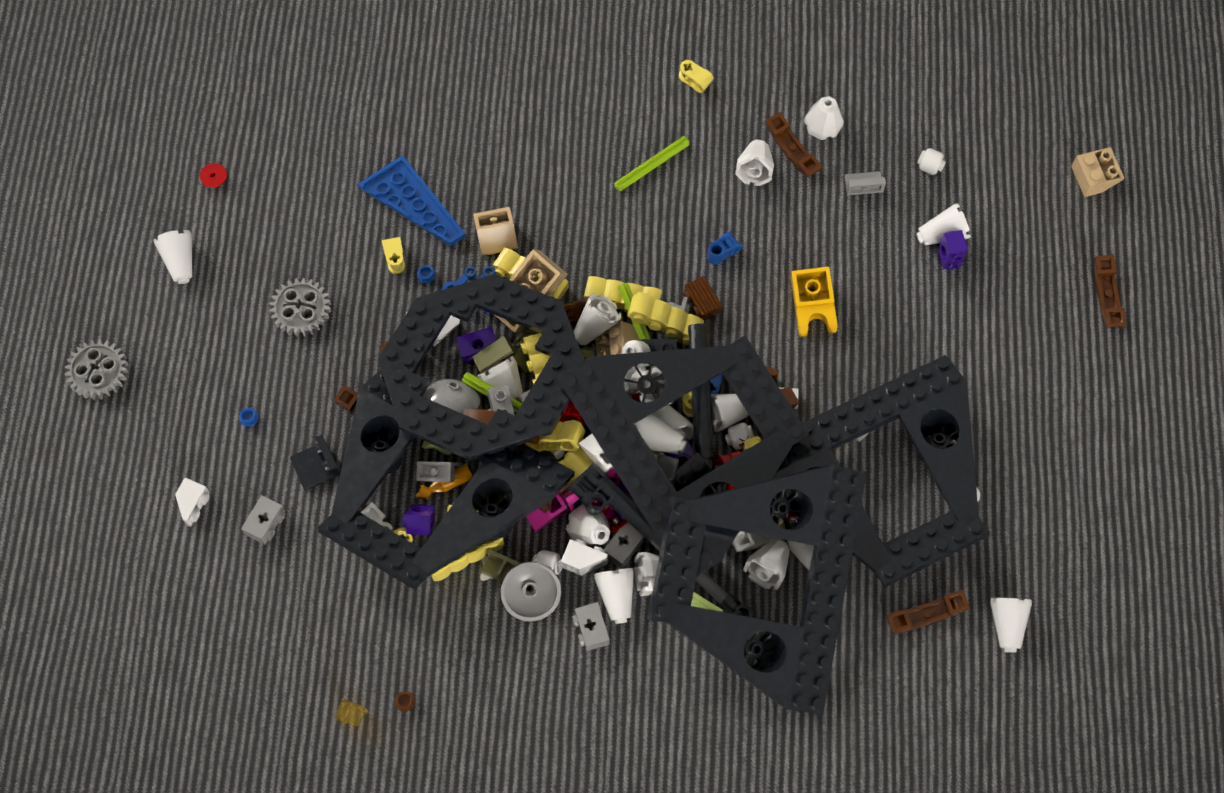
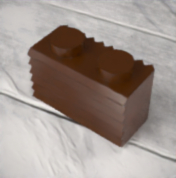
[683,276,723,321]

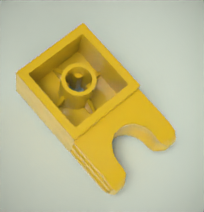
[791,267,838,337]

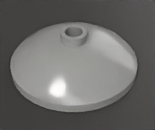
[422,379,480,414]
[500,562,561,621]

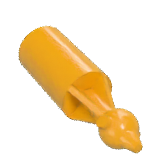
[416,463,472,500]

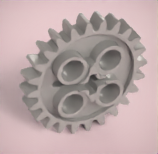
[269,278,331,337]
[65,339,129,400]

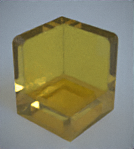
[335,699,368,727]

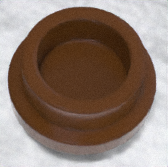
[395,691,415,712]

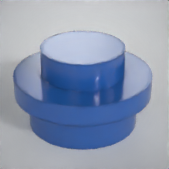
[417,265,436,284]
[239,408,259,427]

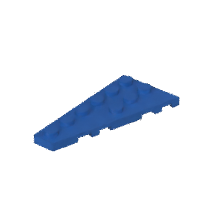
[357,155,466,246]

